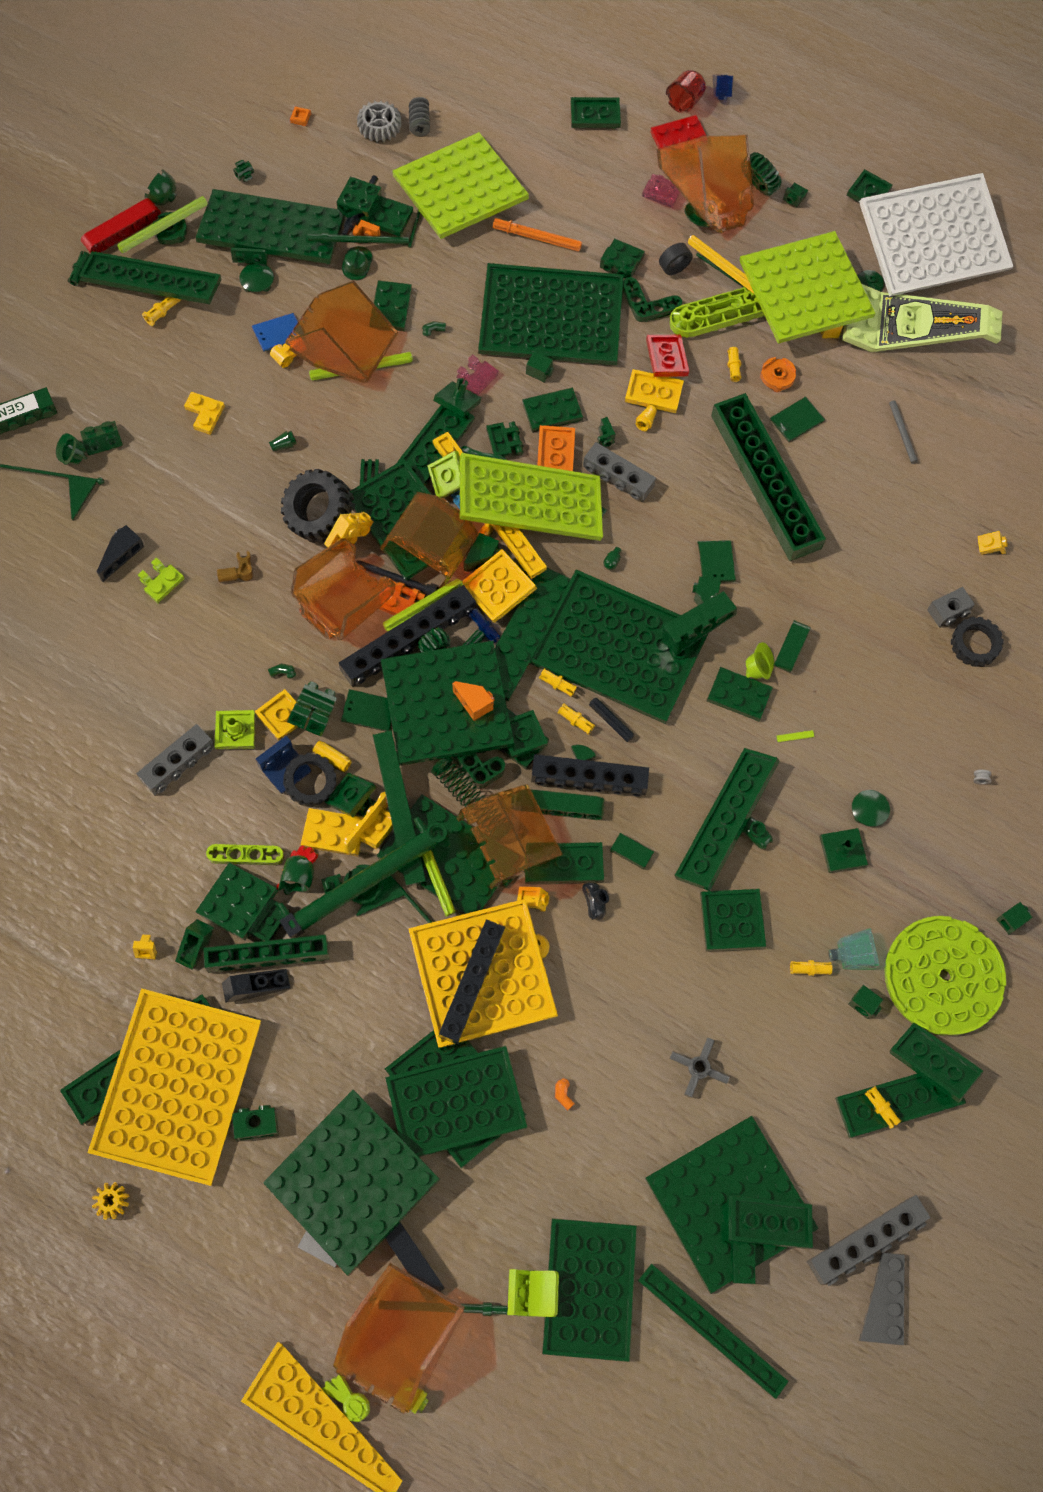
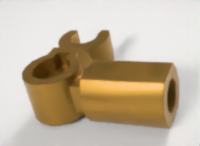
[217,551,253,582]

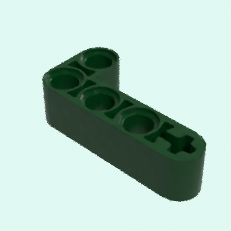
[453,753,505,789]

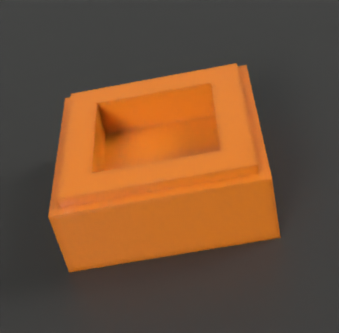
[290,106,311,126]

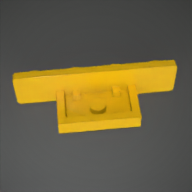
[344,792,393,855]

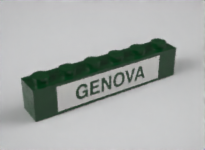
[0,387,58,435]

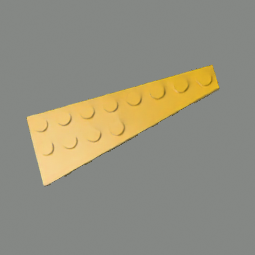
[241,1342,403,1492]

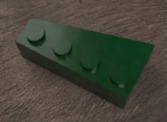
[662,591,737,656]

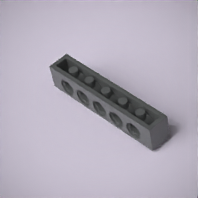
[806,1195,931,1286]

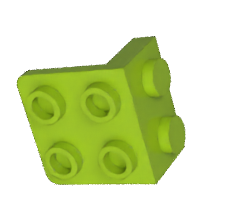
[507,1269,559,1317]

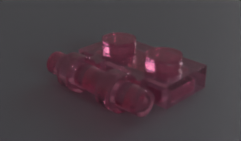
[642,174,684,208]

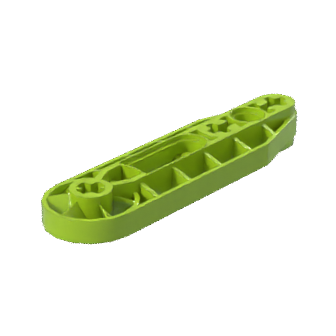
[669,287,765,338]

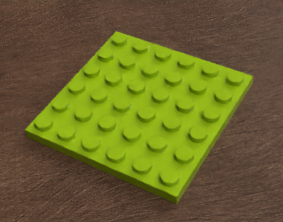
[392,132,529,239]
[739,231,875,344]

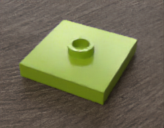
[428,451,460,500]

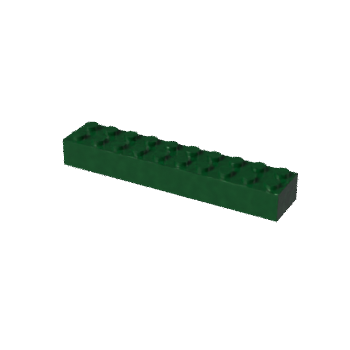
[711,393,826,562]

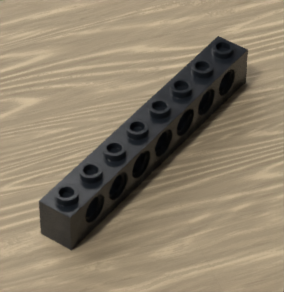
[338,585,476,687]

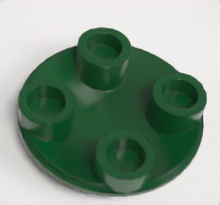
[239,264,274,292]
[852,790,890,827]

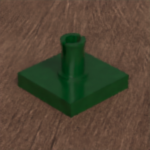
[433,378,482,417]
[819,828,868,873]

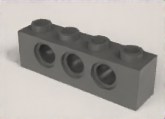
[583,442,656,502]
[136,724,214,796]

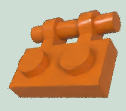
[379,581,426,615]

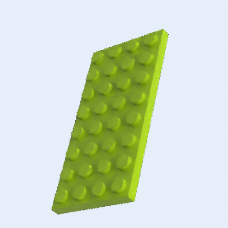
[460,453,603,541]

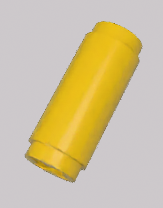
[313,740,352,772]

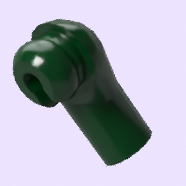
[422,321,446,336]

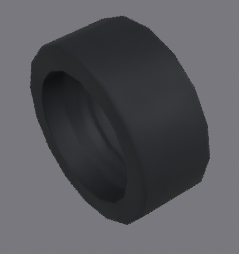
[659,243,693,275]

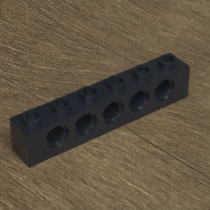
[531,754,649,797]
[438,919,505,1045]

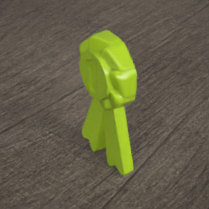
[322,1373,370,1422]

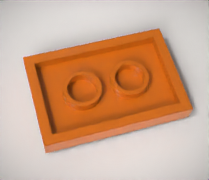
[537,425,575,471]

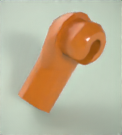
[555,1078,575,1111]

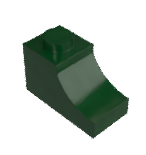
[175,919,214,970]

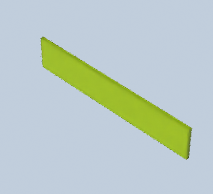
[776,730,815,742]

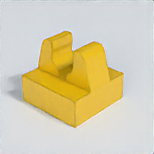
[132,934,157,959]

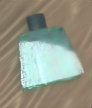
[829,928,880,970]

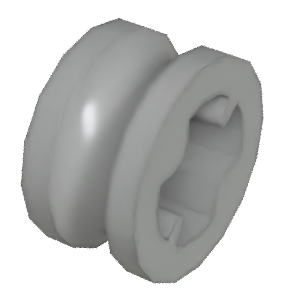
[974,770,991,784]

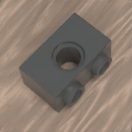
[927,587,975,627]

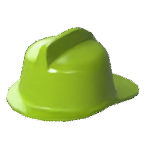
[745,642,774,680]

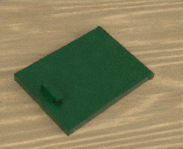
[770,396,825,442]
[697,540,736,582]
[341,689,392,732]

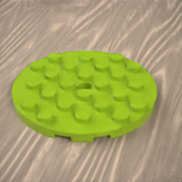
[884,916,1006,1036]

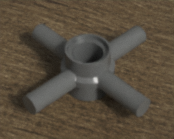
[670,1038,730,1098]

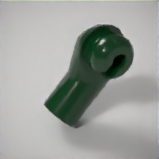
[268,663,296,679]

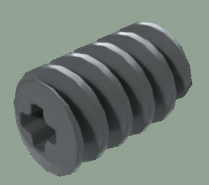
[408,97,430,137]

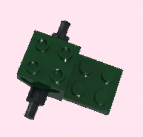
[336,175,413,237]

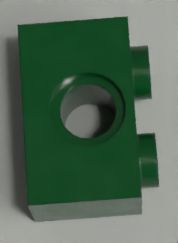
[232,1105,279,1141]

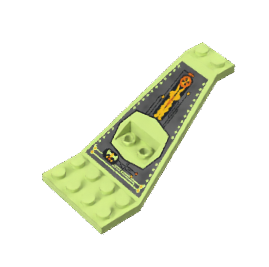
[842,284,1002,352]

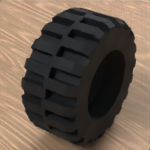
[281,469,355,543]

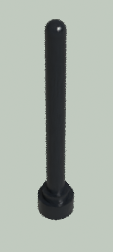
[355,560,439,596]

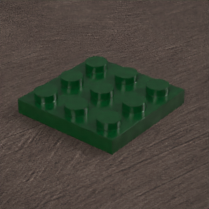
[195,862,278,941]
[700,889,766,952]

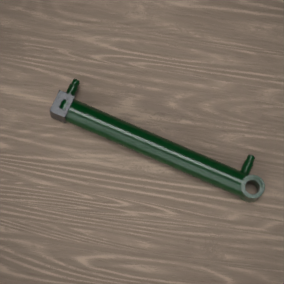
[278,817,449,938]

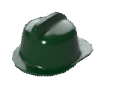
[342,246,372,280]
[56,433,88,465]

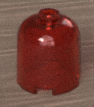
[666,70,706,113]

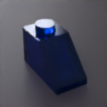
[713,74,733,100]

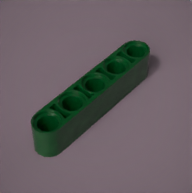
[509,788,605,820]

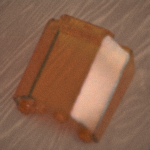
[380,492,479,589]
[291,538,396,640]

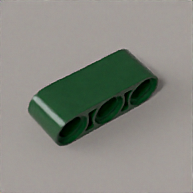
[773,620,811,673]

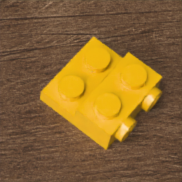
[324,512,373,548]

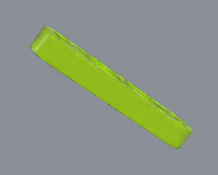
[206,844,284,865]

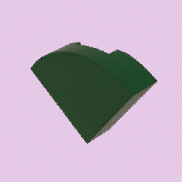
[571,745,596,760]

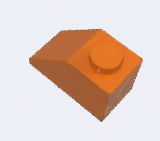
[453,681,494,721]

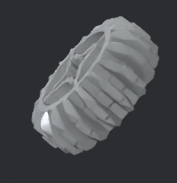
[357,100,402,143]

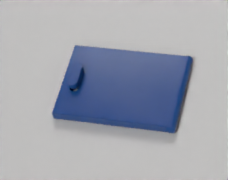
[252,313,306,352]

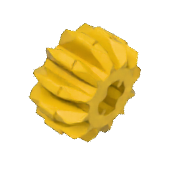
[92,1182,129,1220]

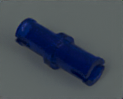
[469,608,501,643]

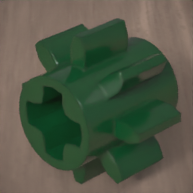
[233,160,254,182]

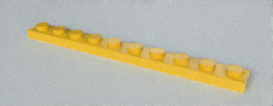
[433,432,547,579]

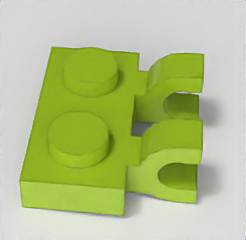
[138,558,184,603]

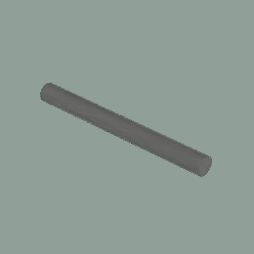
[889,400,918,464]

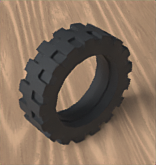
[951,617,1004,667]
[283,753,336,806]

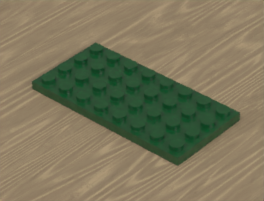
[195,189,345,264]

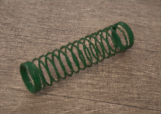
[431,757,512,842]

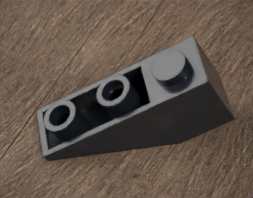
[222,969,291,1003]

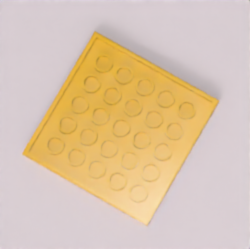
[409,899,558,1048]

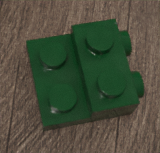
[600,238,645,278]

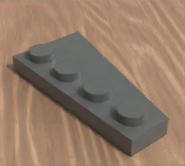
[859,1253,905,1345]

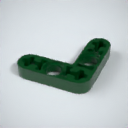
[622,277,682,322]

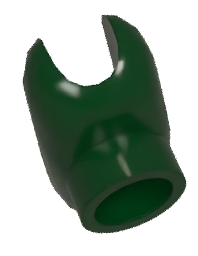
[742,817,773,850]

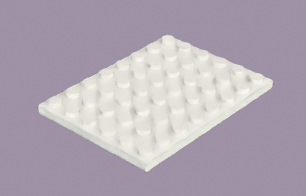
[859,173,1013,297]

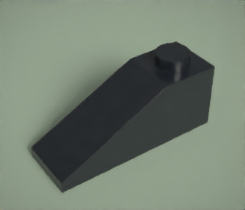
[96,525,144,582]

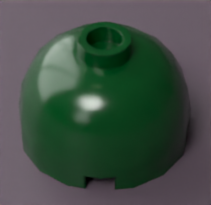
[144,169,177,205]

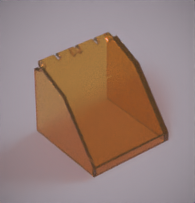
[285,281,398,383]
[457,784,562,889]
[333,1263,465,1414]

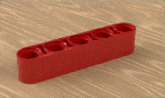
[81,198,161,254]

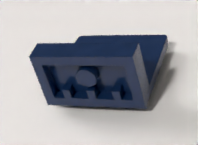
[255,736,312,794]

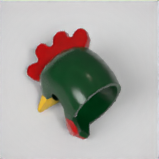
[277,845,318,895]

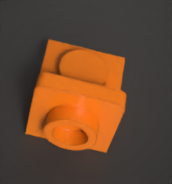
[353,220,380,236]

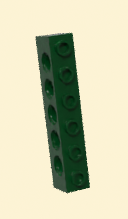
[204,935,330,973]

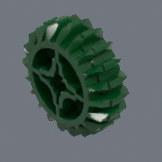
[742,152,782,196]

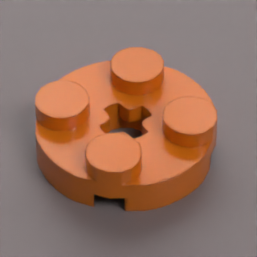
[760,357,796,392]

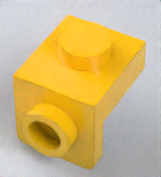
[978,531,1008,555]

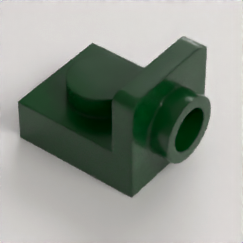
[783,182,808,208]
[597,417,616,448]

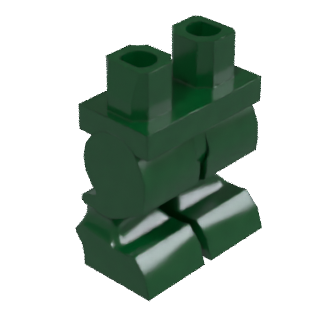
[287,681,337,737]

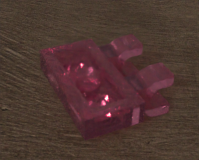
[456,354,499,395]

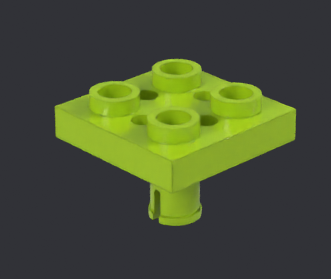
[215,710,255,749]

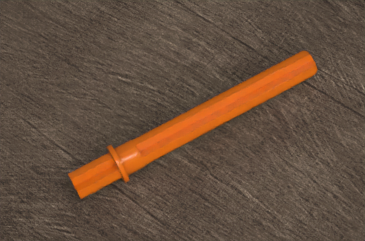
[493,218,582,251]

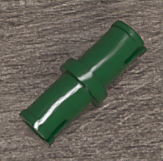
[68,251,90,286]

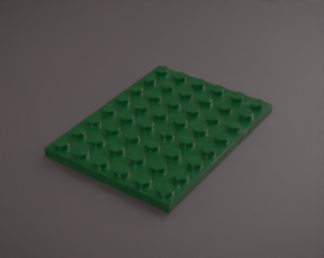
[478,263,624,366]
[530,569,708,724]

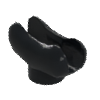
[582,883,609,920]

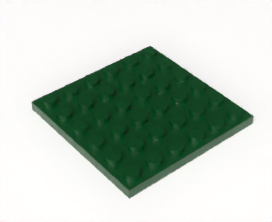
[381,641,514,766]
[263,1089,440,1276]
[645,1116,819,1294]

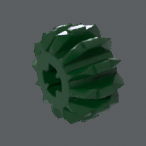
[418,627,451,653]

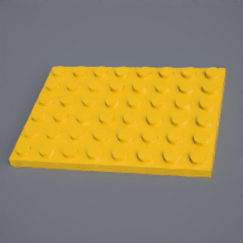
[87,988,261,1186]

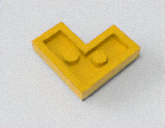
[184,392,225,435]

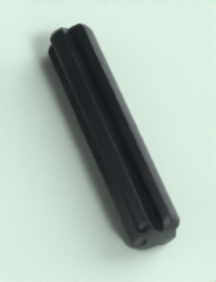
[589,698,634,742]

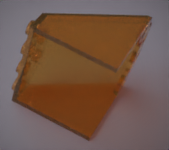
[657,135,754,233]

